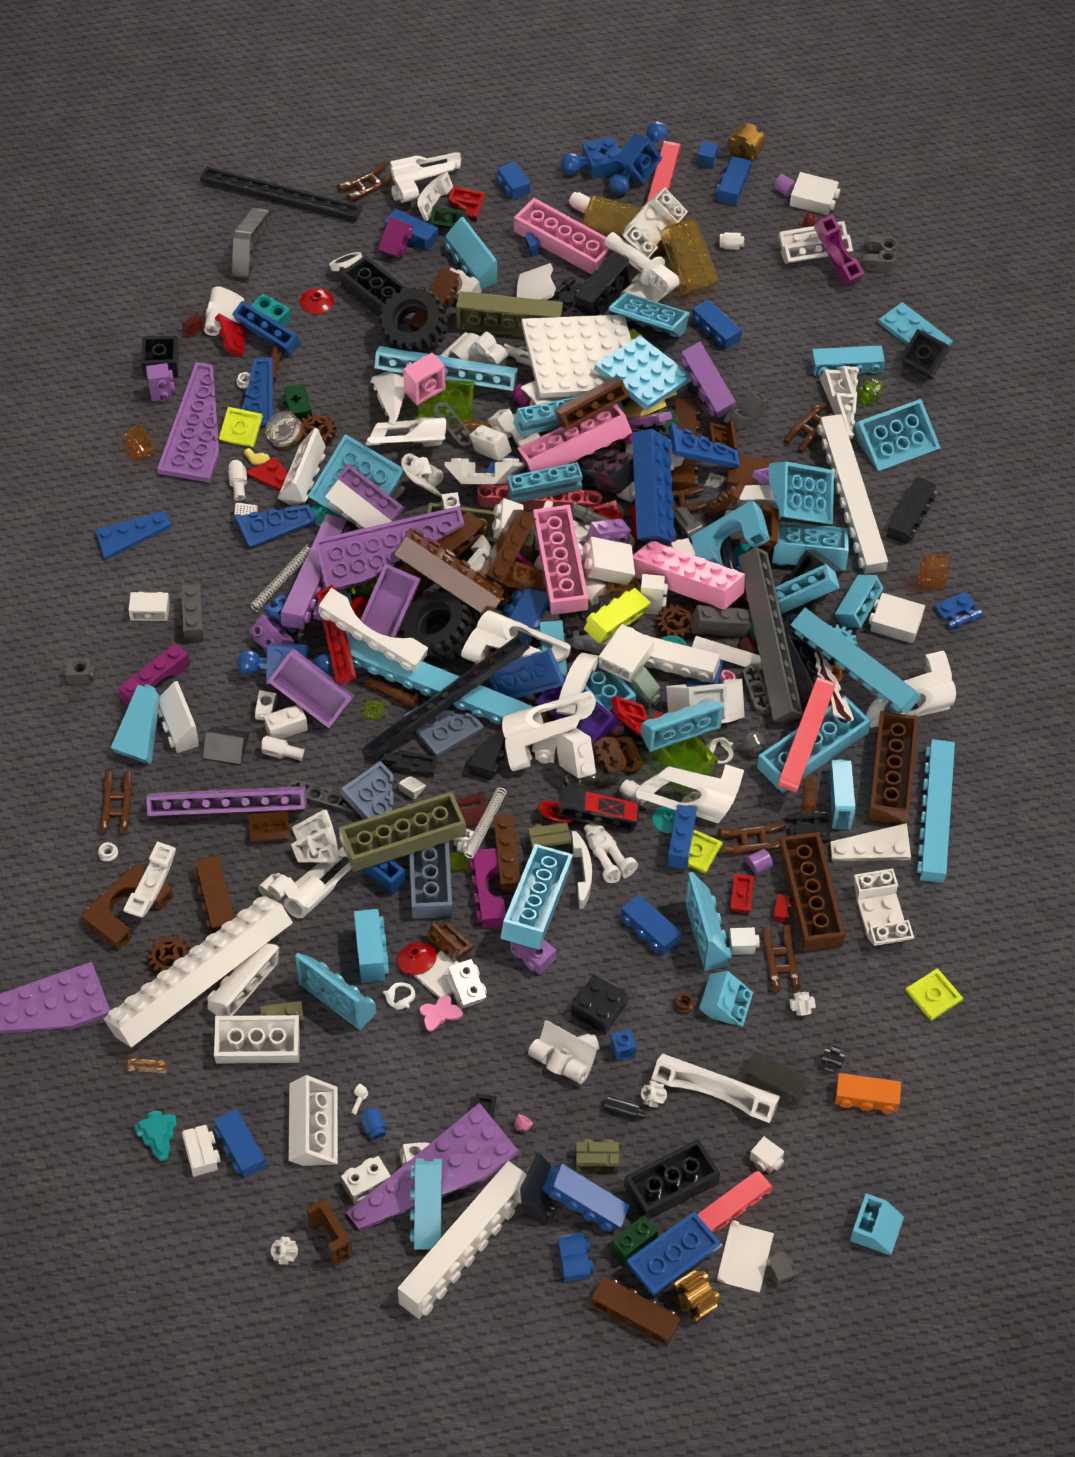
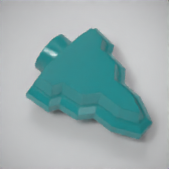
[134,1111,177,1162]

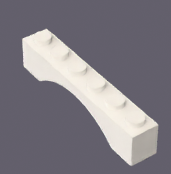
[318,588,428,672]
[652,1053,780,1123]

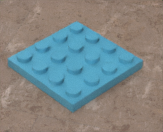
[594,336,691,410]
[308,434,405,525]

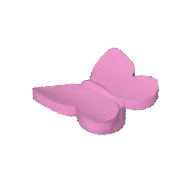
[420,995,463,1032]

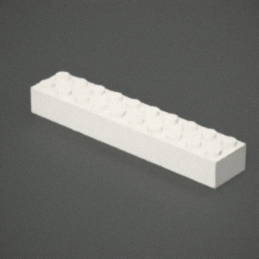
[103,896,293,1047]

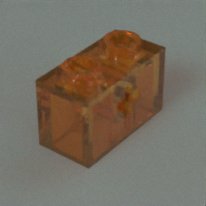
[917,553,950,591]
[502,561,546,591]

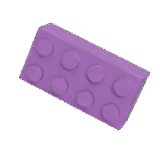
[680,342,736,419]
[360,563,421,638]
[268,649,355,728]

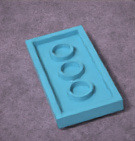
[878,302,953,346]

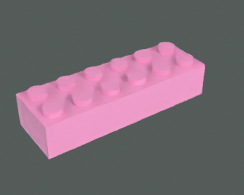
[514,198,616,275]
[518,404,632,472]
[533,505,588,615]
[633,541,745,610]

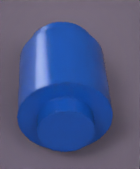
[360,1107,387,1141]

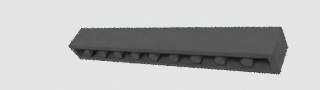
[739,547,803,725]

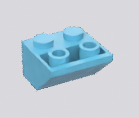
[699,971,753,1027]
[850,1194,904,1256]

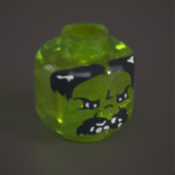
[858,378,884,404]

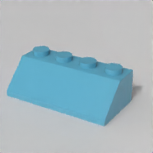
[444,217,497,290]
[641,699,723,752]

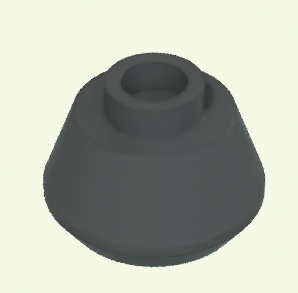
[741,732,766,757]

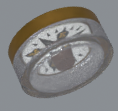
[265,411,303,449]

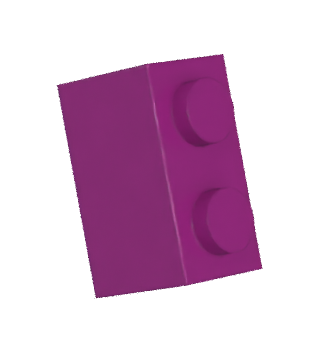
[379,217,413,257]

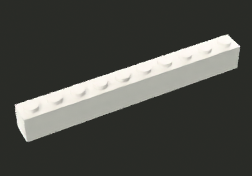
[817,414,888,574]
[536,610,720,683]

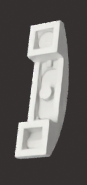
[418,172,453,221]
[556,653,599,716]
[571,831,592,909]
[123,842,176,918]

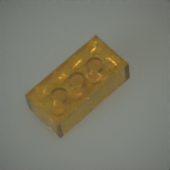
[583,196,642,244]
[660,217,719,296]

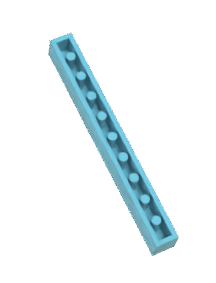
[350,639,532,725]

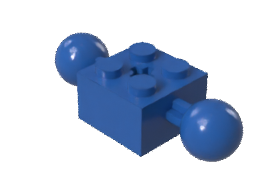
[608,121,668,196]
[561,137,626,179]
[237,643,334,684]

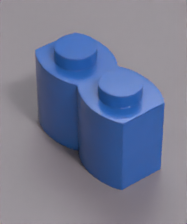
[558,1233,594,1282]

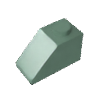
[631,666,661,709]

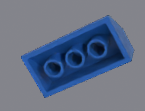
[490,587,549,652]

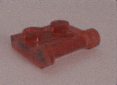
[456,791,492,829]

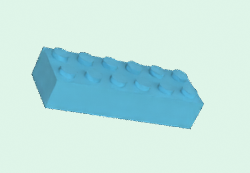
[757,696,871,793]
[500,844,573,950]

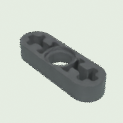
[434,402,472,446]
[742,665,771,714]

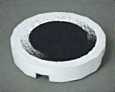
[329,252,362,271]

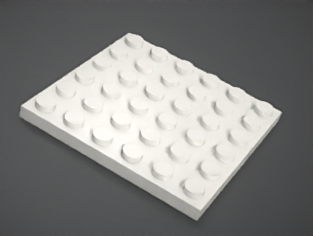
[521,315,631,398]

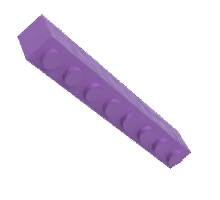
[281,514,350,630]
[146,786,307,816]

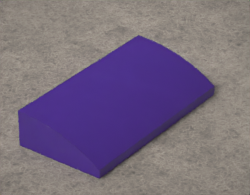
[536,674,619,745]

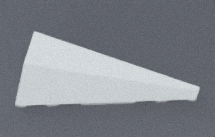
[819,366,859,439]
[370,371,405,425]

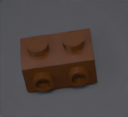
[706,420,738,450]
[248,810,290,842]
[427,921,473,962]

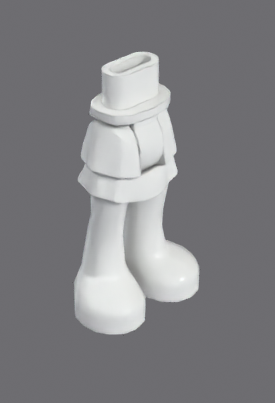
[584,823,638,883]

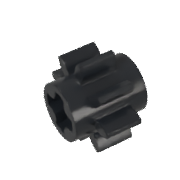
[821,1045,845,1072]

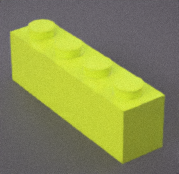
[584,588,651,644]

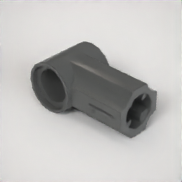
[674,507,704,541]

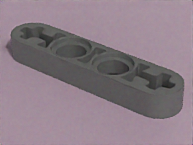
[288,780,357,815]

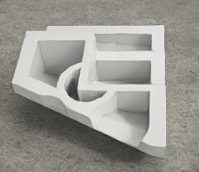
[517,263,556,300]
[291,810,339,862]

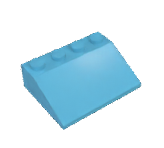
[609,292,690,337]
[853,399,940,471]
[769,462,834,524]
[772,521,849,570]
[685,872,732,971]
[295,953,376,1030]

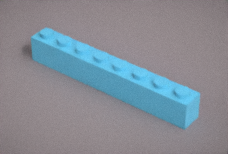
[374,346,518,391]
[791,608,921,714]
[917,739,955,883]

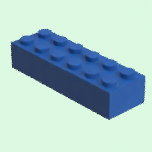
[632,429,675,545]

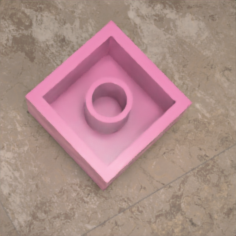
[403,353,445,405]

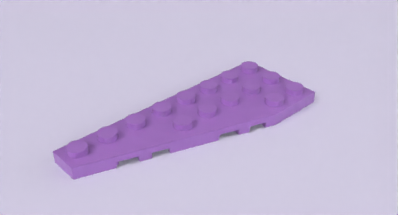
[157,362,219,483]
[315,506,464,590]
[0,962,110,1033]
[346,1103,519,1230]

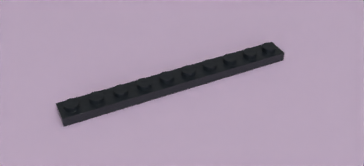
[200,166,362,222]
[364,634,530,761]

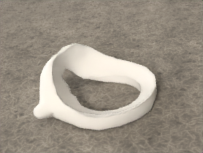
[704,738,733,764]
[383,983,415,1010]

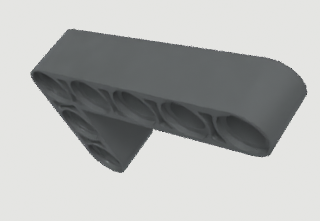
[232,208,271,280]

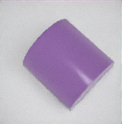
[774,174,795,197]
[745,849,773,876]

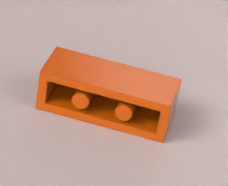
[835,1073,901,1114]

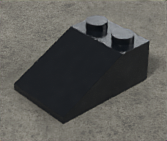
[520,1152,558,1225]

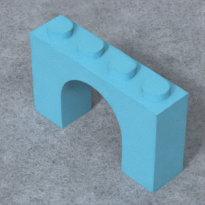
[691,500,770,566]

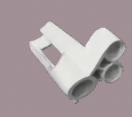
[390,152,461,203]
[440,332,508,392]
[365,417,446,447]
[461,611,571,663]
[866,651,956,728]
[502,691,596,771]
[636,764,744,823]
[258,846,352,918]

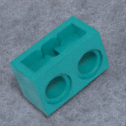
[250,294,291,326]

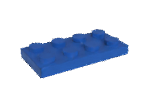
[489,648,565,699]
[626,1211,722,1297]

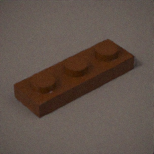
[704,482,745,518]

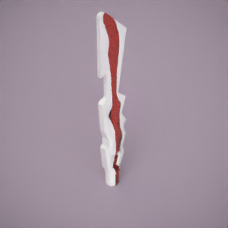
[815,651,854,721]

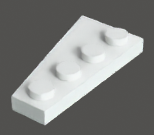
[830,823,911,862]

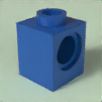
[697,141,718,168]
[610,1029,637,1062]

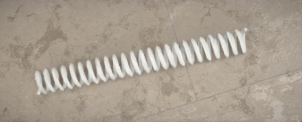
[251,545,310,612]
[464,788,507,859]

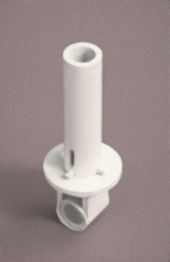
[604,232,679,293]

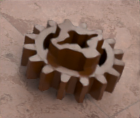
[300,413,337,446]
[656,604,693,640]
[147,935,190,974]

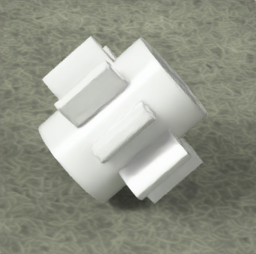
[454,829,476,853]
[790,992,816,1015]
[641,1081,667,1108]
[271,1237,298,1265]

